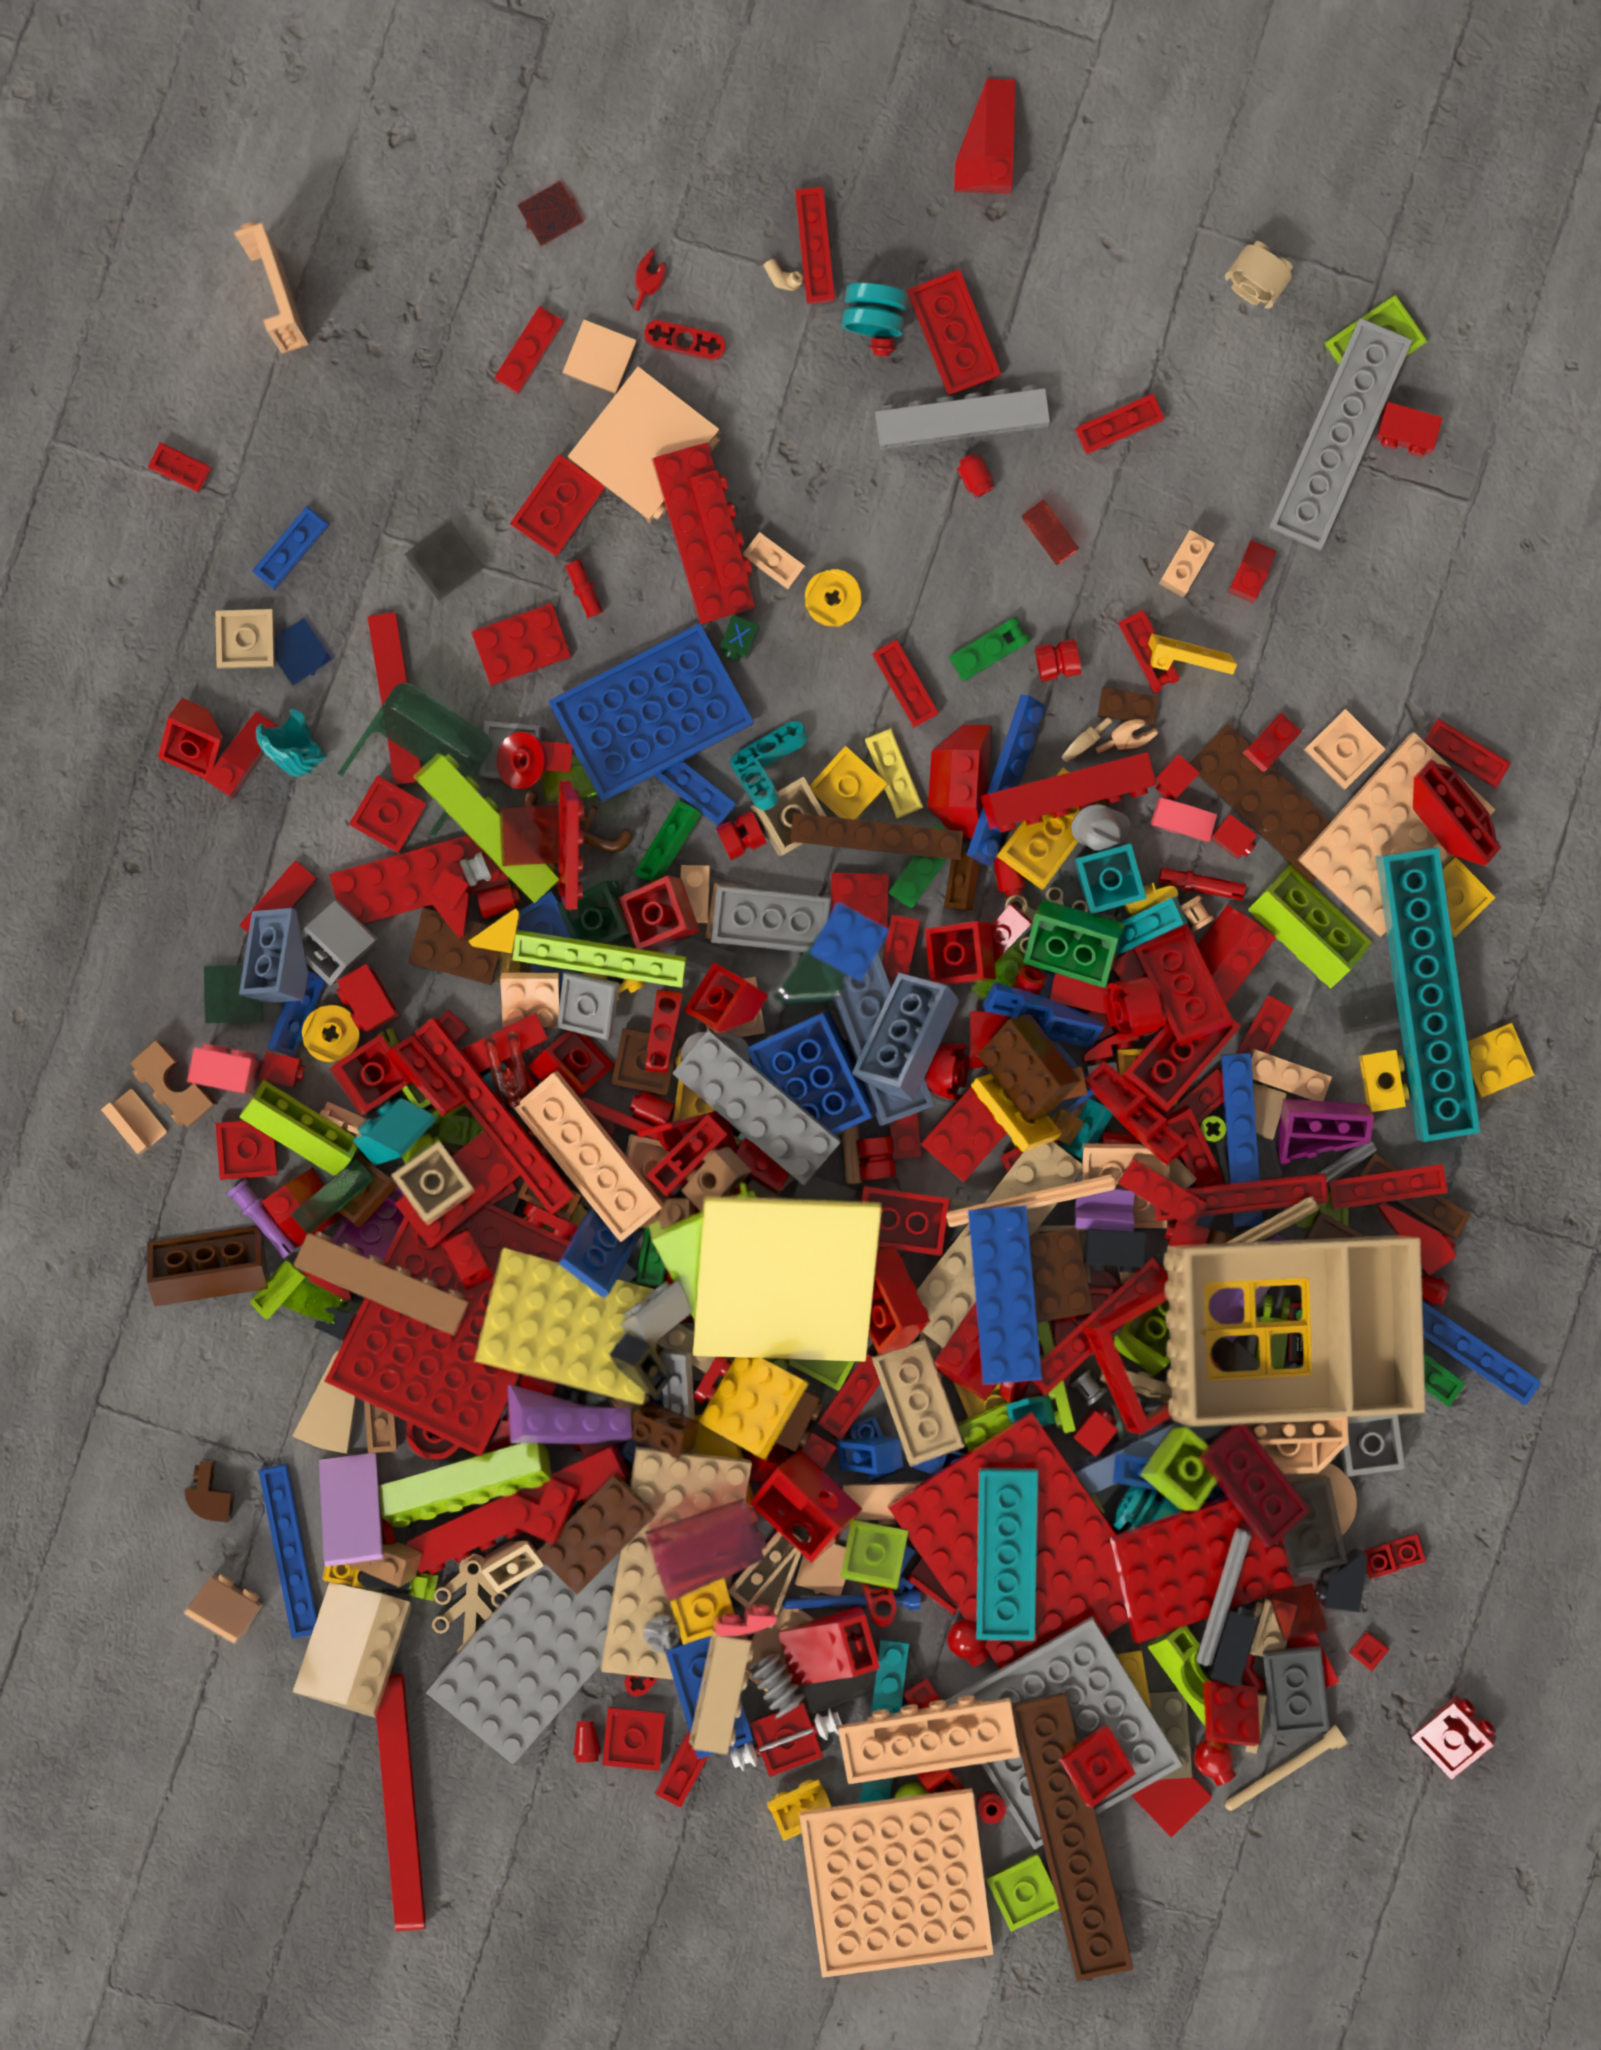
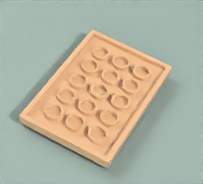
[1297,732,1495,937]

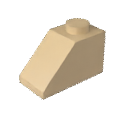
[481,1541,545,1593]

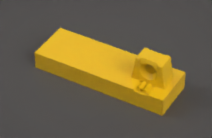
[1148,634,1237,674]

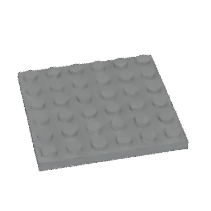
[945,1616,1183,1849]

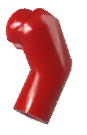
[1241,1654,1265,1693]

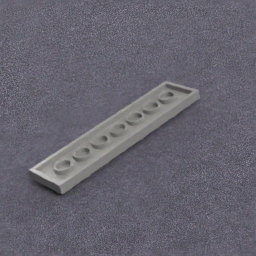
[1268,318,1412,551]

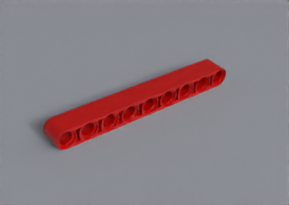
[376,1673,426,1932]

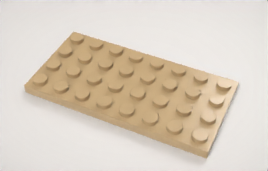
[600,1447,752,1680]

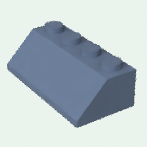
[852,973,960,1101]

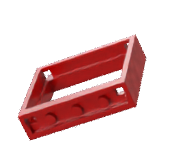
[1084,1281,1222,1434]

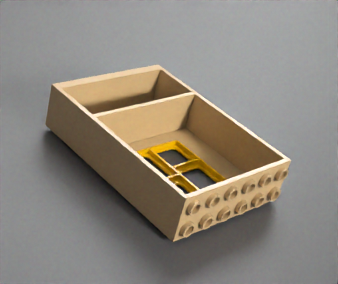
[1164,1235,1425,1426]

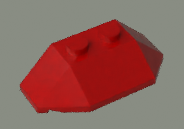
[928,725,992,839]
[1412,760,1501,866]

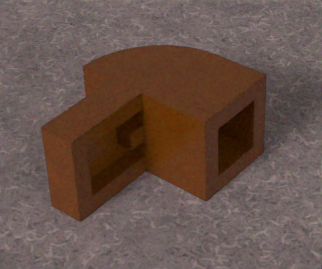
[185,1459,235,1522]

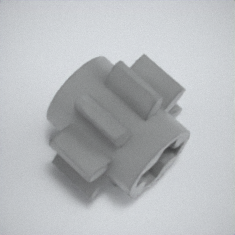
[643,1615,680,1653]

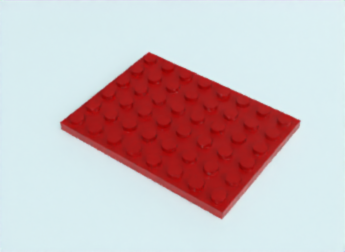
[324,1203,570,1456]
[888,1411,1129,1669]

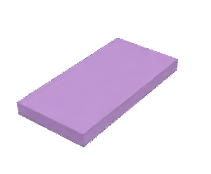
[319,1453,383,1566]

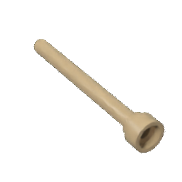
[1225,1724,1348,1811]

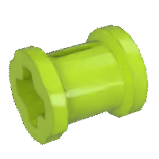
[1199,1116,1226,1142]

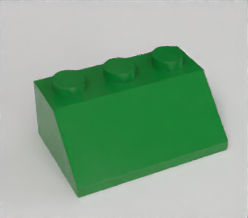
[1023,899,1125,988]

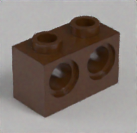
[630,1401,700,1459]

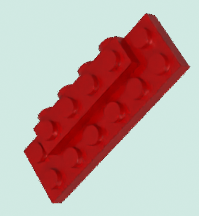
[651,442,755,624]

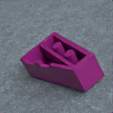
[1275,1099,1374,1164]

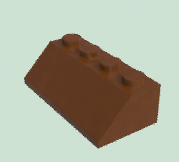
[147,1225,268,1307]

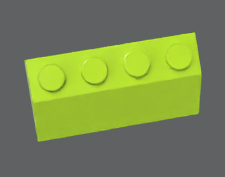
[1248,864,1373,989]

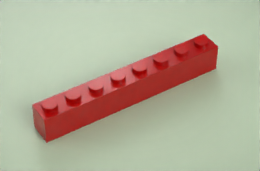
[406,1444,630,1574]

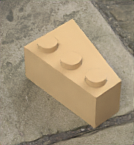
[728,1530,806,1629]

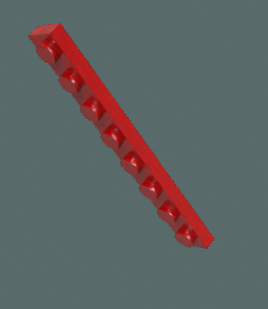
[412,1018,576,1215]

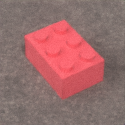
[187,1043,263,1094]

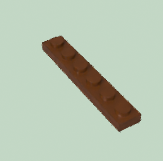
[789,813,963,860]

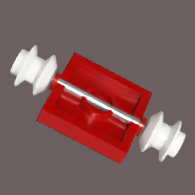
[729,1702,842,1777]

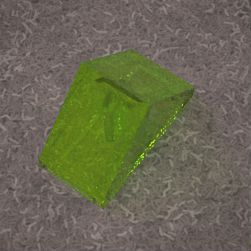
[281,1282,342,1323]

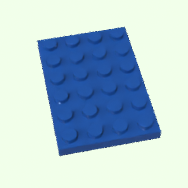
[548,623,754,803]

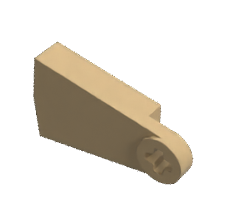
[292,1350,357,1454]

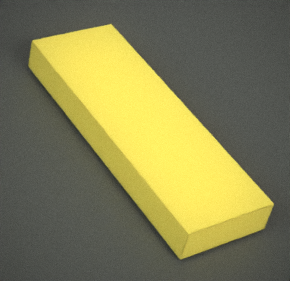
[865,729,923,819]

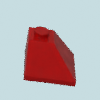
[158,698,223,779]
[684,962,768,1033]
[262,1168,342,1248]

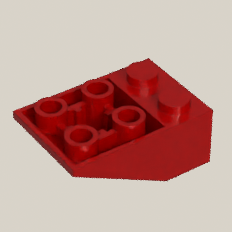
[778,1606,880,1685]

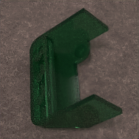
[773,927,847,1007]

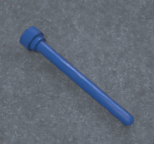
[782,1587,921,1610]

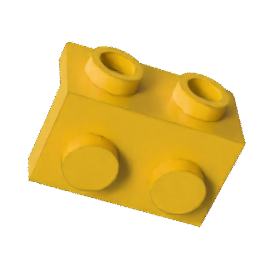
[767,1779,832,1841]

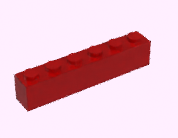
[981,752,1156,833]

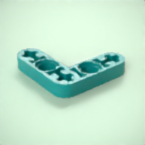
[730,721,808,810]

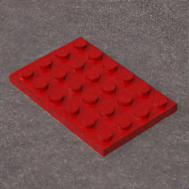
[1111,1495,1294,1644]

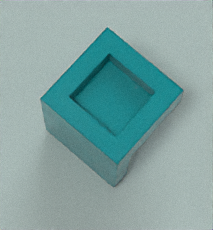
[1006,1395,1056,1427]

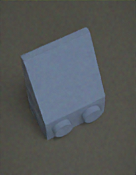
[239,908,308,1003]

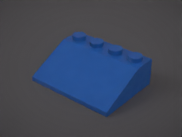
[746,1010,876,1135]

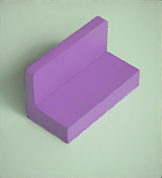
[1074,1188,1135,1232]

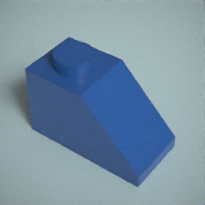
[836,1436,903,1474]

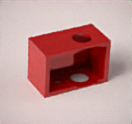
[749,1450,862,1563]

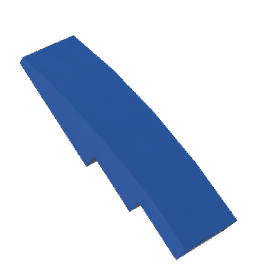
[983,982,1104,1048]

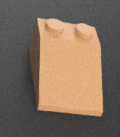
[184,1574,264,1643]

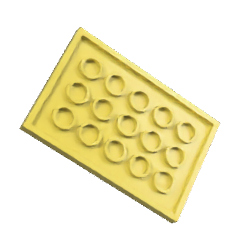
[475,1248,657,1405]

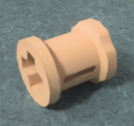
[1181,895,1214,932]

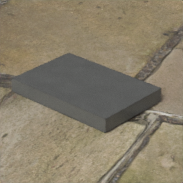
[1263,1645,1330,1736]

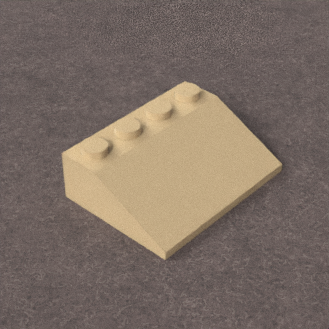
[293,1582,412,1718]

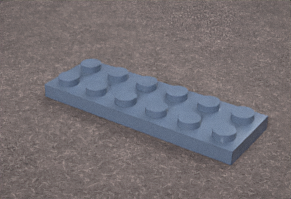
[820,952,934,1126]

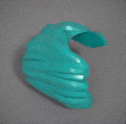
[256,708,328,777]

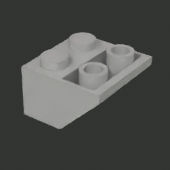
[301,900,377,986]
[620,1281,692,1345]

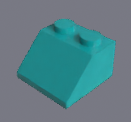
[1073,843,1147,914]
[352,1098,437,1165]

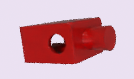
[441,1228,492,1290]

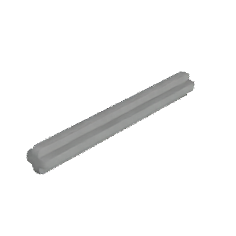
[1197,1528,1251,1666]

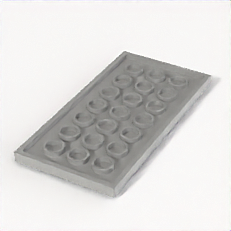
[426,1553,619,1765]

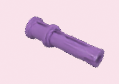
[226,1178,297,1259]

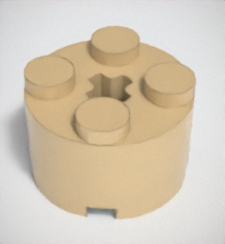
[1225,241,1293,309]

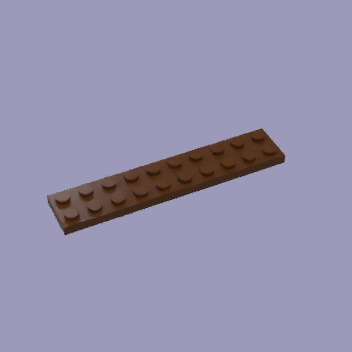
[1011,1692,1134,1981]

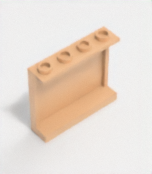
[234,222,308,354]
[568,367,721,523]

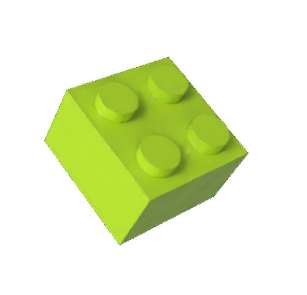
[1140,1427,1216,1510]

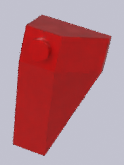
[954,79,1015,194]

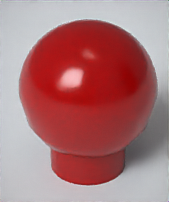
[946,1619,989,1666]
[1194,1739,1236,1786]

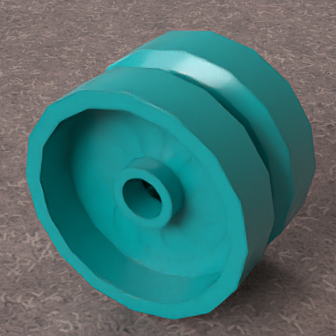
[841,283,908,338]

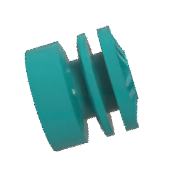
[1112,1486,1182,1532]

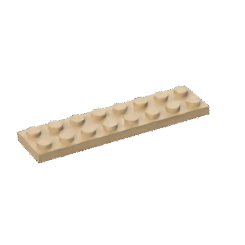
[917,1141,1082,1348]

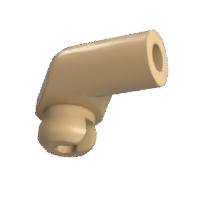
[763,258,803,291]

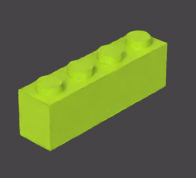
[239,1080,358,1178]

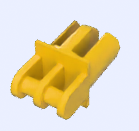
[1123,883,1178,916]

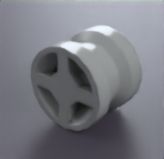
[460,852,492,887]

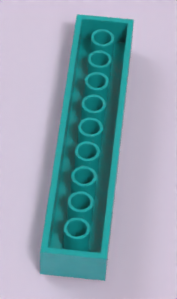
[1375,847,1480,1142]

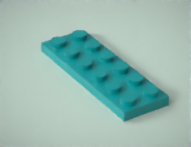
[976,1468,1038,1641]

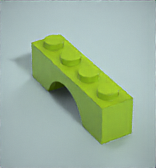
[1148,1626,1210,1726]

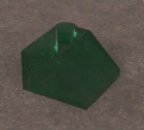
[557,880,632,945]

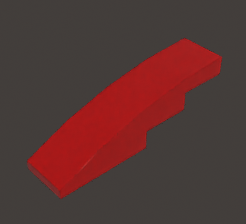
[1050,973,1111,1016]
[461,1013,548,1074]
[1084,1061,1188,1166]

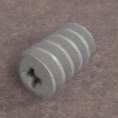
[747,1653,805,1719]

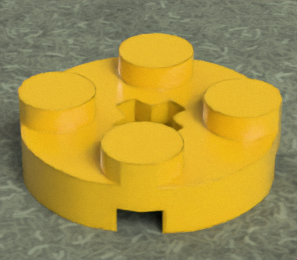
[805,569,861,627]
[302,1005,359,1062]

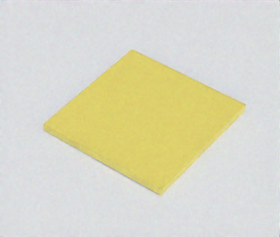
[693,1197,881,1361]

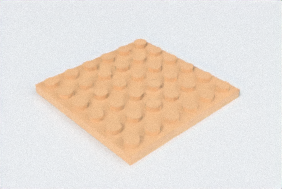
[800,1789,994,1977]

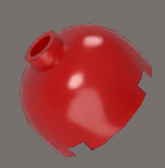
[924,1042,969,1100]

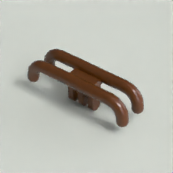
[523,790,633,853]

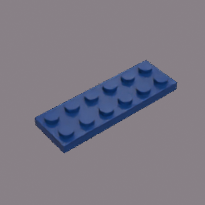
[968,1205,1042,1385]

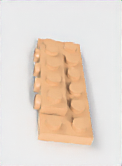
[838,1696,1020,1784]

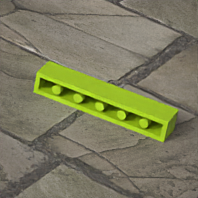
[413,753,559,903]
[379,1443,552,1527]

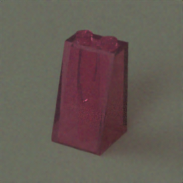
[645,1498,766,1602]

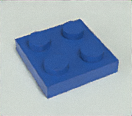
[809,902,889,982]

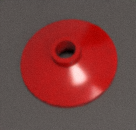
[496,732,546,789]

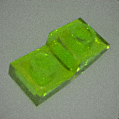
[542,765,597,803]
[971,945,1031,1001]
[438,1114,495,1145]

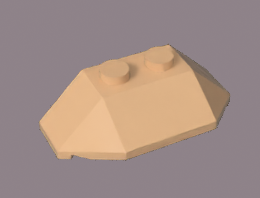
[1231,1417,1348,1474]

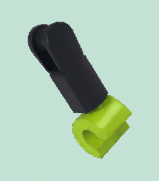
[357,1570,438,1601]

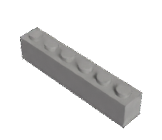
[875,385,1050,450]

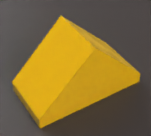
[469,908,521,954]

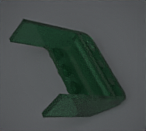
[337,683,492,837]

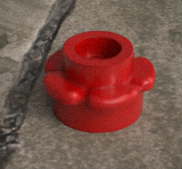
[868,337,896,356]

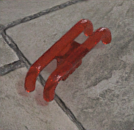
[484,1031,536,1137]

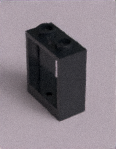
[1206,1605,1258,1686]

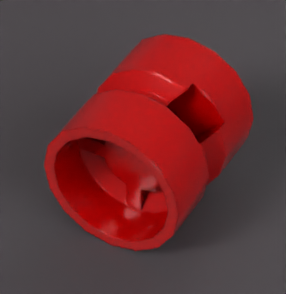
[1035,639,1081,682]
[715,810,767,861]
[856,1136,897,1180]

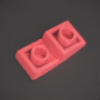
[1151,798,1217,842]
[714,1604,777,1636]

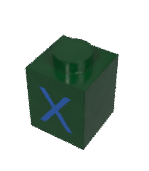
[720,615,759,662]

